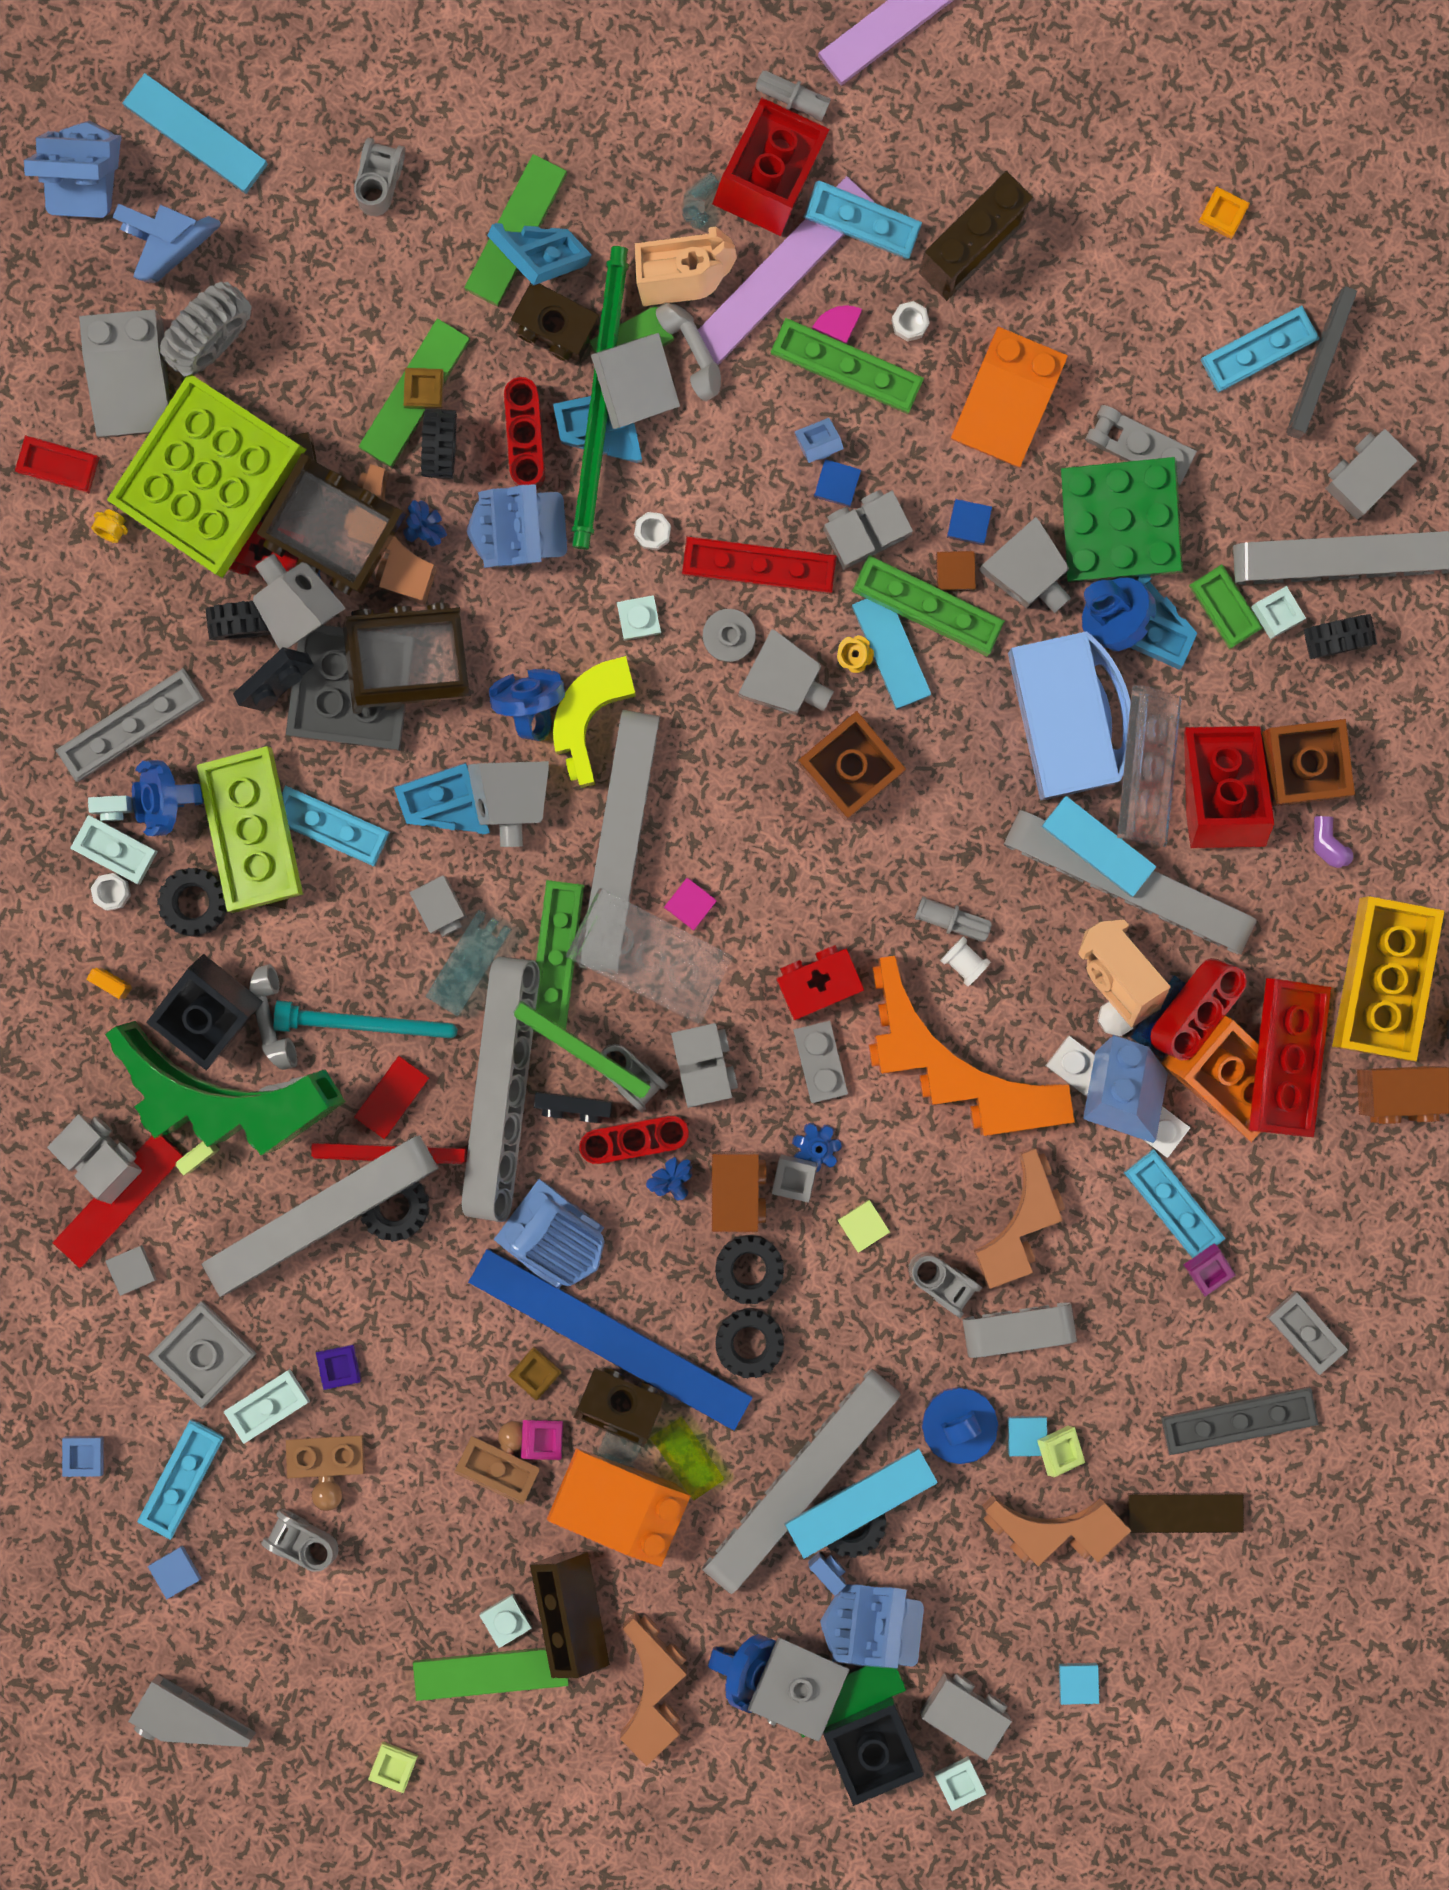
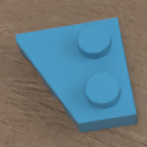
[487,223,592,286]
[553,396,642,463]
[1130,576,1197,670]
[394,762,490,834]

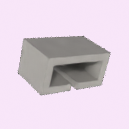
[1325,429,1418,520]
[823,490,913,570]
[671,1023,738,1108]
[47,1114,142,1204]
[920,1672,1012,1760]

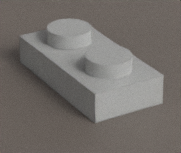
[793,1021,848,1103]
[1266,1291,1348,1375]

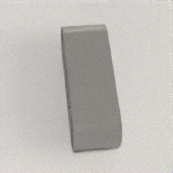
[962,1303,1077,1358]

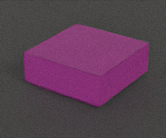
[1183,1243,1236,1297]

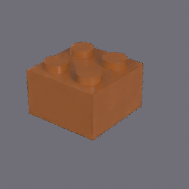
[797,711,906,821]
[1262,719,1355,807]
[1357,1066,1449,1124]
[712,1151,766,1232]

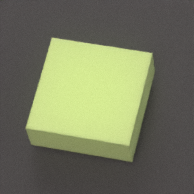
[175,1141,219,1176]
[838,1200,890,1253]
[1037,1426,1086,1477]
[368,1742,418,1793]

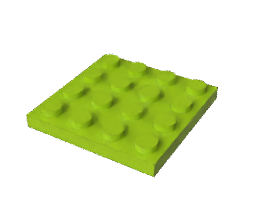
[107,374,306,578]

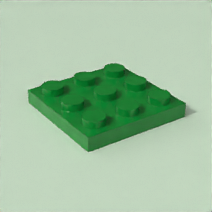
[1061,457,1183,583]

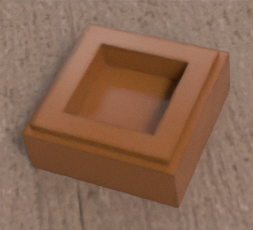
[936,551,976,591]

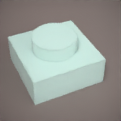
[1251,586,1306,640]
[617,595,661,641]
[88,795,134,821]
[479,1594,532,1648]
[934,1756,986,1811]

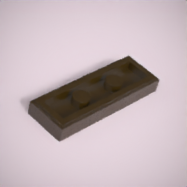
[1127,1492,1244,1533]

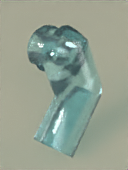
[682,172,719,229]

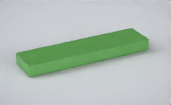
[464,154,567,307]
[358,318,471,468]
[770,318,924,414]
[851,555,1005,657]
[533,880,585,1032]
[513,1001,651,1099]
[413,1647,569,1701]

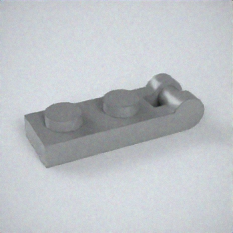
[1085,405,1197,487]

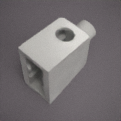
[979,517,1071,613]
[253,554,345,650]
[738,629,834,716]
[468,761,549,847]

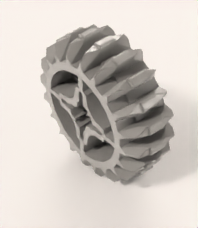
[160,282,252,376]

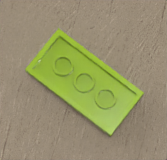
[197,746,303,913]

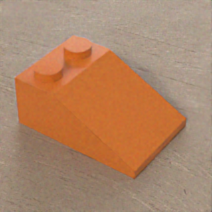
[950,326,1068,468]
[1161,1016,1260,1143]
[547,1448,691,1567]

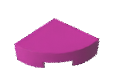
[812,306,862,344]

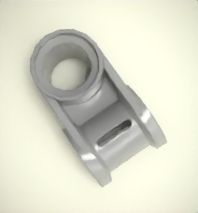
[354,137,406,216]
[601,1044,668,1113]
[908,1252,983,1318]
[261,1508,339,1572]

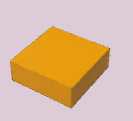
[1198,186,1250,239]
[86,967,132,999]

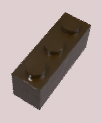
[530,1552,610,1678]

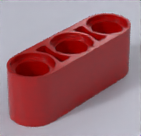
[504,377,546,490]
[1150,958,1247,1060]
[579,1115,689,1164]

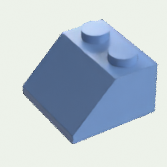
[1083,1035,1168,1143]

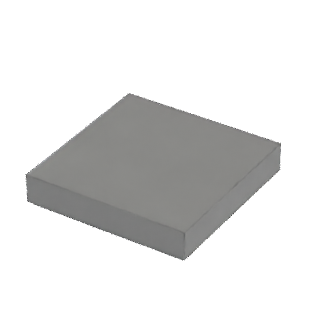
[591,333,680,429]
[148,1300,257,1409]

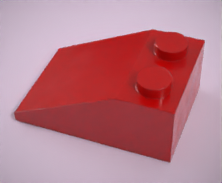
[712,97,830,236]
[1184,726,1275,848]

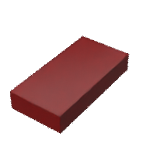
[15,435,100,494]
[354,1056,430,1140]

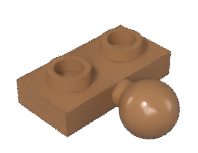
[454,1421,540,1505]
[286,1435,365,1511]

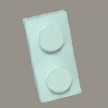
[70,815,158,885]
[223,1369,310,1444]

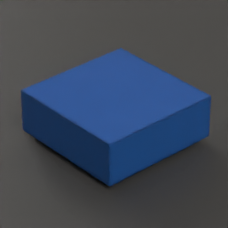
[814,459,861,508]
[947,499,992,545]

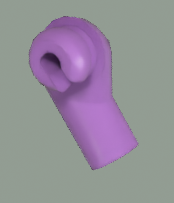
[1313,816,1353,868]

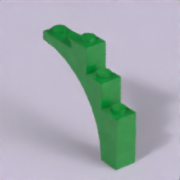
[105,1021,346,1156]

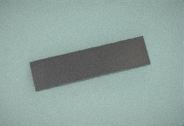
[1286,286,1357,439]
[1160,1386,1319,1455]

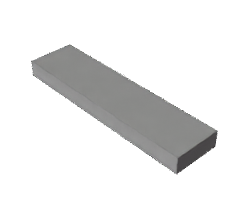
[56,668,205,782]

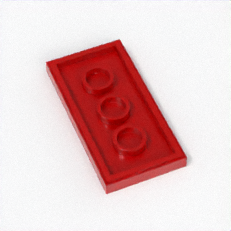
[1249,978,1331,1138]

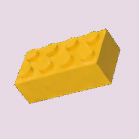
[1332,896,1444,1062]

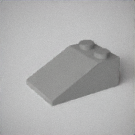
[79,309,170,438]

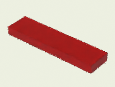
[682,536,837,594]
[52,1136,184,1268]
[311,1142,468,1164]

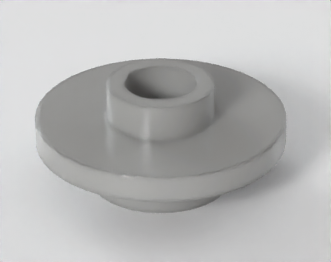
[703,609,756,662]

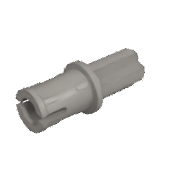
[756,71,831,122]
[915,896,992,942]

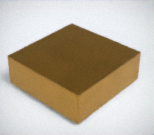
[403,368,444,409]
[508,1346,562,1401]

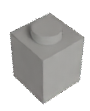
[409,875,467,937]

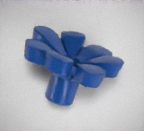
[403,500,447,547]
[792,1123,842,1172]
[646,1157,693,1201]

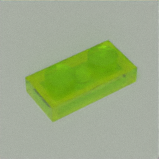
[650,1415,725,1501]

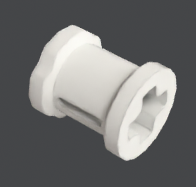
[940,936,991,987]

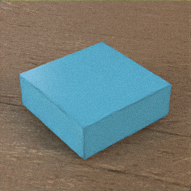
[1008,1416,1047,1456]
[1059,1663,1099,1705]

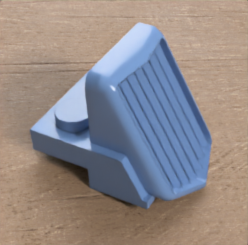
[24,121,121,218]
[113,203,221,283]
[466,484,567,568]
[494,1179,604,1289]
[820,1584,924,1669]

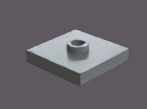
[747,1638,849,1742]

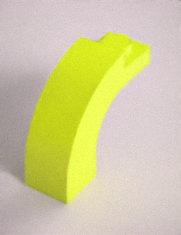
[553,656,636,788]

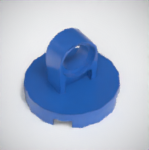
[1082,578,1156,651]
[489,669,565,741]
[132,760,204,836]
[921,1386,998,1464]
[708,1634,776,1713]

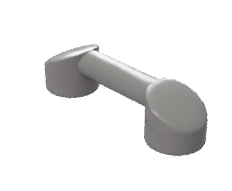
[656,303,721,401]
[249,964,297,1070]

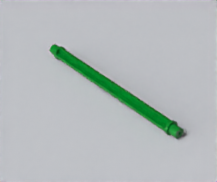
[571,246,629,550]

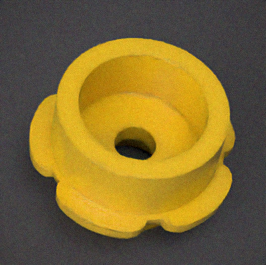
[91,509,128,543]
[837,635,874,673]

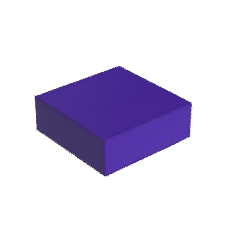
[316,1344,362,1390]

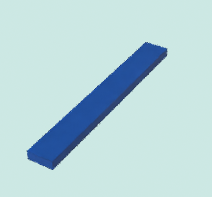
[468,1248,753,1431]

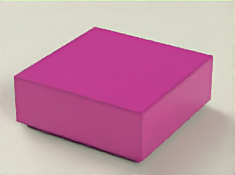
[664,878,717,931]
[521,1420,563,1460]

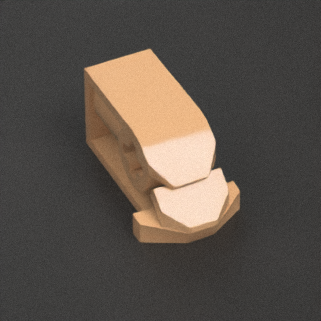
[635,227,737,306]
[1078,920,1171,1028]

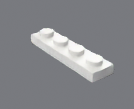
[1045,1036,1190,1158]

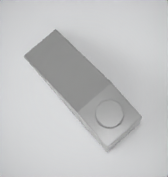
[128,1674,256,1747]

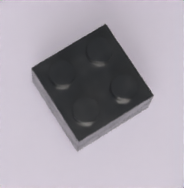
[146,954,263,1070]
[823,1697,924,1806]

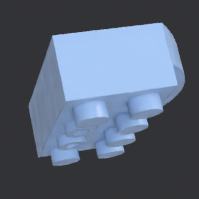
[1008,632,1133,801]

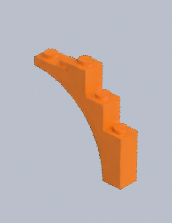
[869,956,1075,1136]

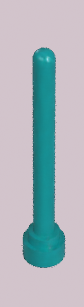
[274,1000,458,1038]

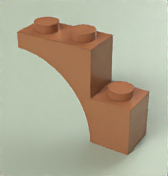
[344,464,437,605]
[974,1148,1065,1289]
[982,1495,1131,1567]
[620,1612,687,1767]

